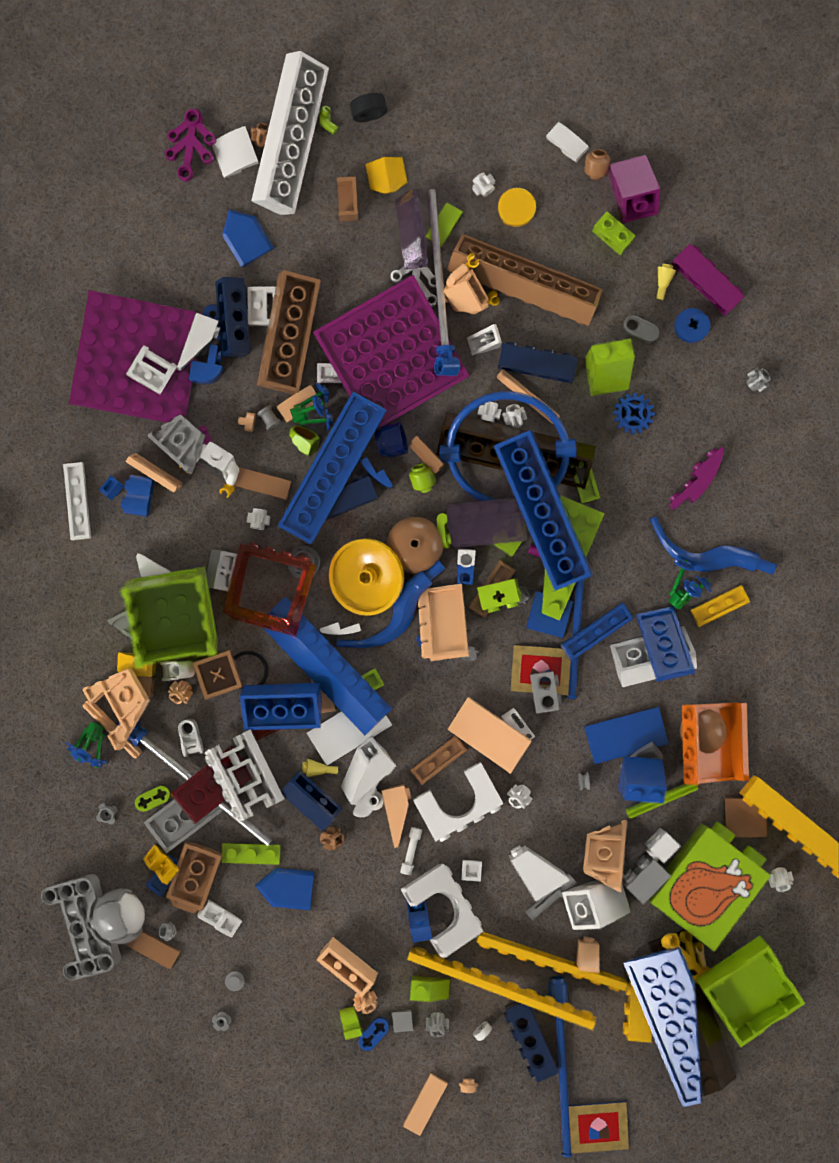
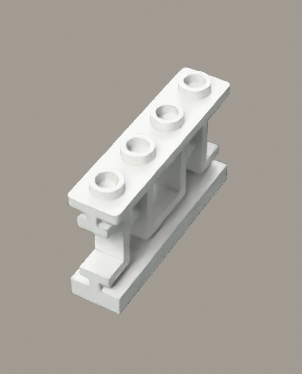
[205,730,284,822]

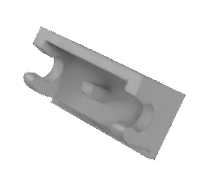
[206,549,238,592]

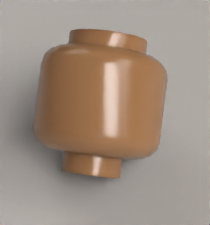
[584,149,611,180]

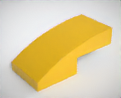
[143,844,179,885]

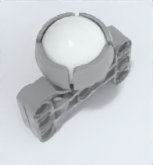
[41,874,145,980]

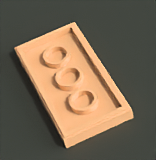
[448,697,532,774]

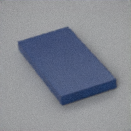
[636,606,695,682]
[584,707,669,764]

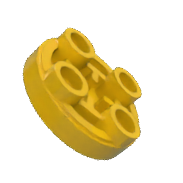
[498,188,536,227]

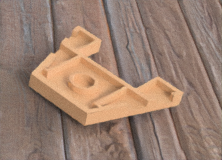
[82,669,150,750]

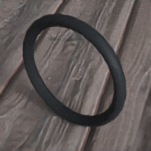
[234,651,268,690]

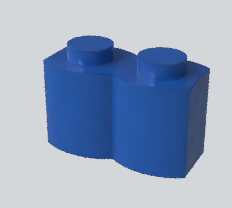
[121,475,155,517]

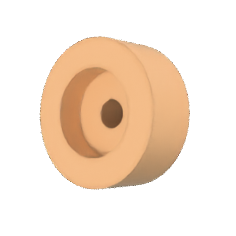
[238,412,256,432]

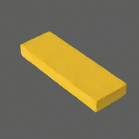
[690,585,750,627]

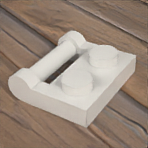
[248,287,276,326]
[126,345,178,395]

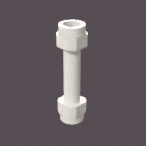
[400,827,422,875]

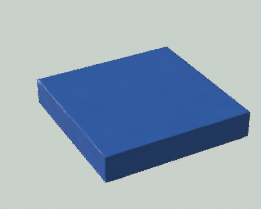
[526,591,573,638]

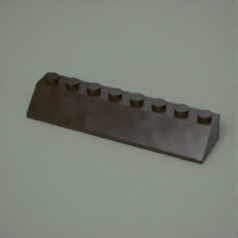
[437,412,596,489]
[648,930,736,1096]

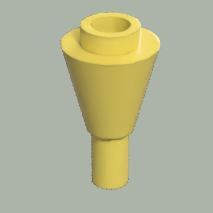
[656,264,676,300]
[302,758,338,777]

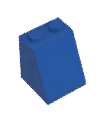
[618,756,667,804]

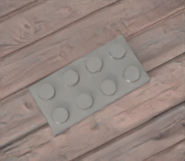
[143,799,227,854]

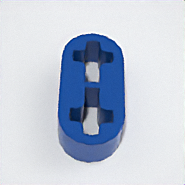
[358,1017,389,1051]

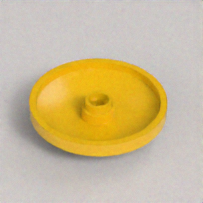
[329,538,404,616]

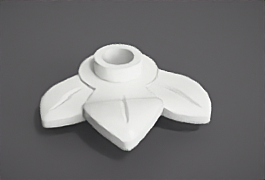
[353,787,384,817]

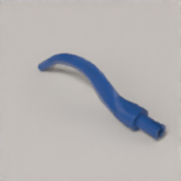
[649,516,777,575]
[337,560,446,648]

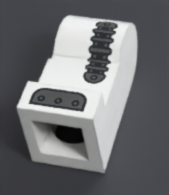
[501,708,535,739]

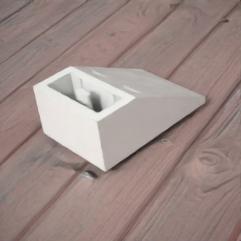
[341,736,396,805]

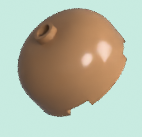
[386,517,443,574]

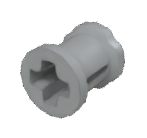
[257,405,282,431]

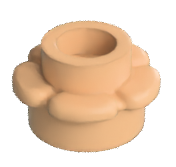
[459,1078,478,1093]

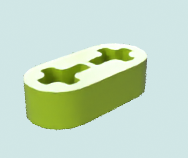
[135,785,171,812]

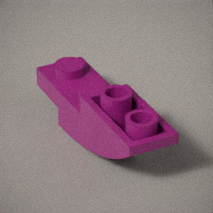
[667,446,724,511]

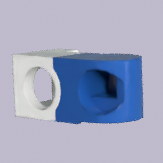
[457,549,476,585]

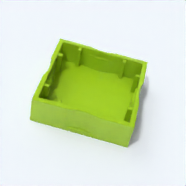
[695,935,805,1047]

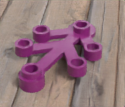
[165,109,216,182]

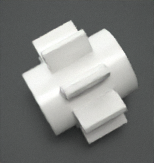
[472,172,495,197]
[477,402,501,423]
[502,404,527,428]
[247,508,271,530]
[507,784,533,809]
[768,867,794,892]

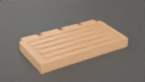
[418,584,469,661]

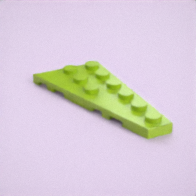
[542,495,605,621]

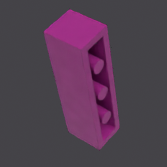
[671,244,745,316]

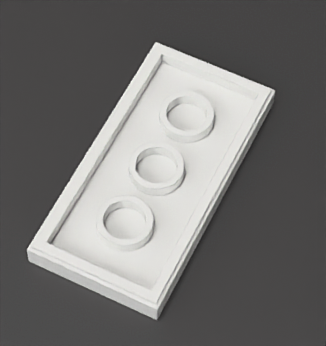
[307,711,392,766]

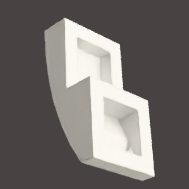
[546,122,589,162]
[320,622,362,635]
[197,899,242,938]

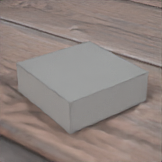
[392,1010,413,1033]

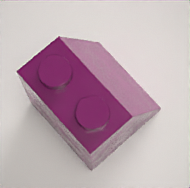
[609,155,660,224]

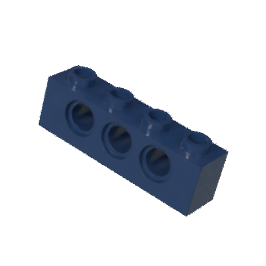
[215,277,252,358]
[503,1001,559,1083]

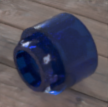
[375,422,408,458]

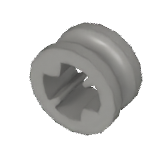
[578,772,590,790]

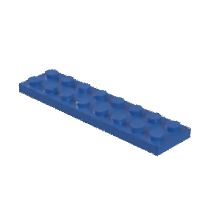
[278,392,387,545]

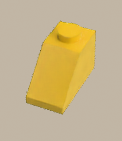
[117,652,157,677]

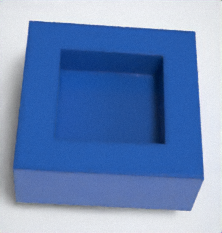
[99,475,123,501]

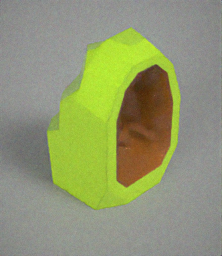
[289,425,321,457]

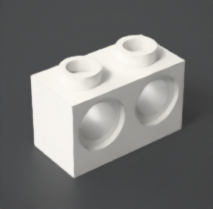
[645,828,680,863]

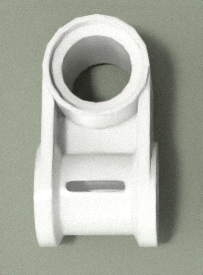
[160,660,195,681]
[178,718,204,757]

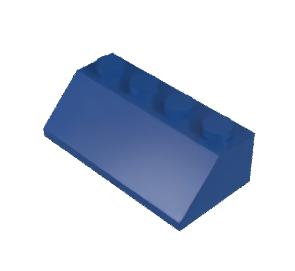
[240,683,322,730]

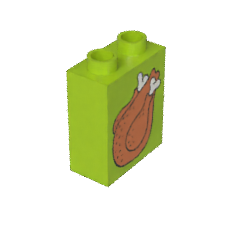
[648,821,771,951]

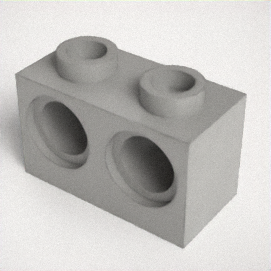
[530,671,562,713]

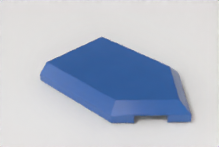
[222,210,274,268]
[255,868,314,910]

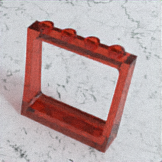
[223,542,316,637]

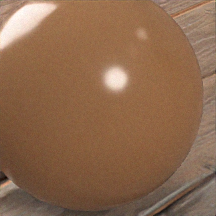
[680,709,727,754]

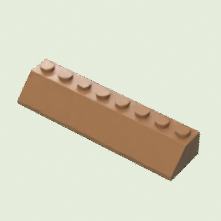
[447,234,603,326]

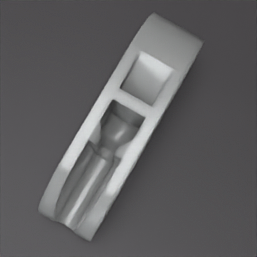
[623,315,659,343]

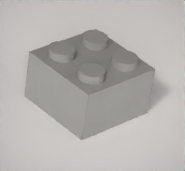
[622,854,671,904]

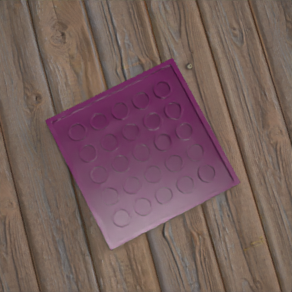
[313,275,469,429]
[69,290,203,423]

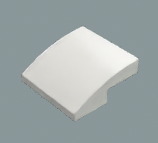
[212,126,259,178]

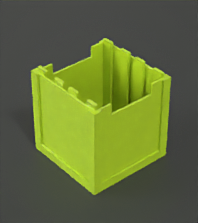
[121,566,218,669]

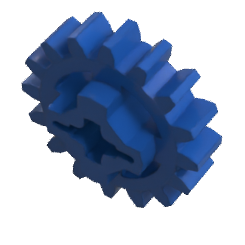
[612,392,655,435]

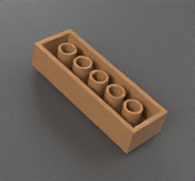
[257,270,321,394]

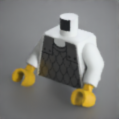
[179,442,239,498]

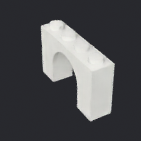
[413,762,503,842]
[401,864,483,957]

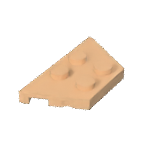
[583,820,628,892]

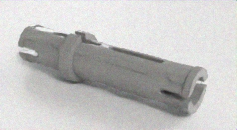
[525,873,577,921]

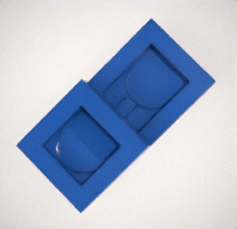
[360,457,393,489]

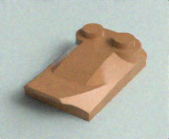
[166,842,223,914]

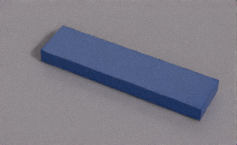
[560,603,633,661]

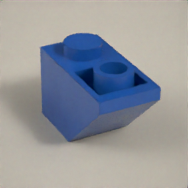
[406,900,432,943]

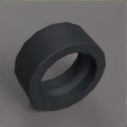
[350,93,388,122]

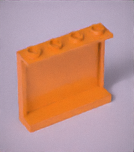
[682,702,749,785]

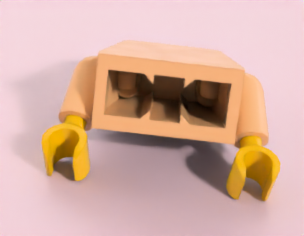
[443,253,500,315]

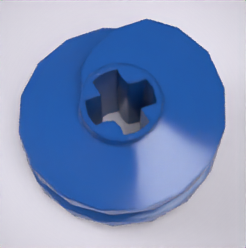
[674,308,710,343]

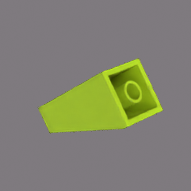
[584,339,635,396]

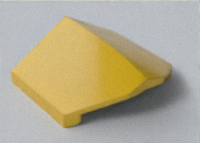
[365,157,407,194]

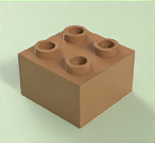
[193,650,244,700]

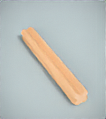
[497,370,560,424]
[83,700,142,758]

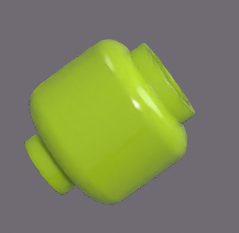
[409,463,437,493]

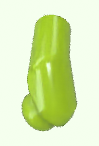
[318,106,339,135]

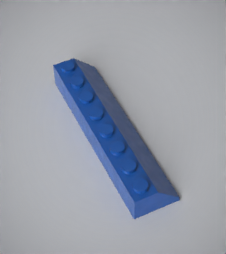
[494,430,593,591]
[260,597,393,736]

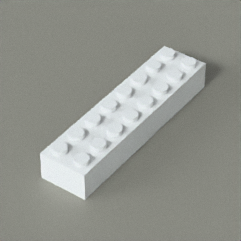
[251,51,329,215]

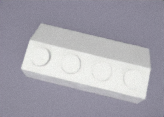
[610,626,697,687]

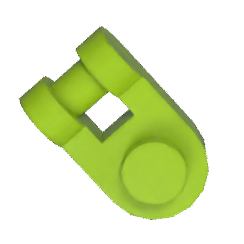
[437,513,453,549]

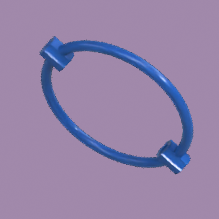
[440,391,577,508]

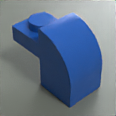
[189,344,224,385]

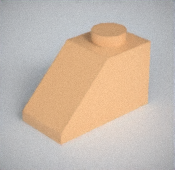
[575,936,599,973]

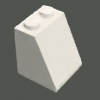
[509,845,569,901]
[562,880,631,930]

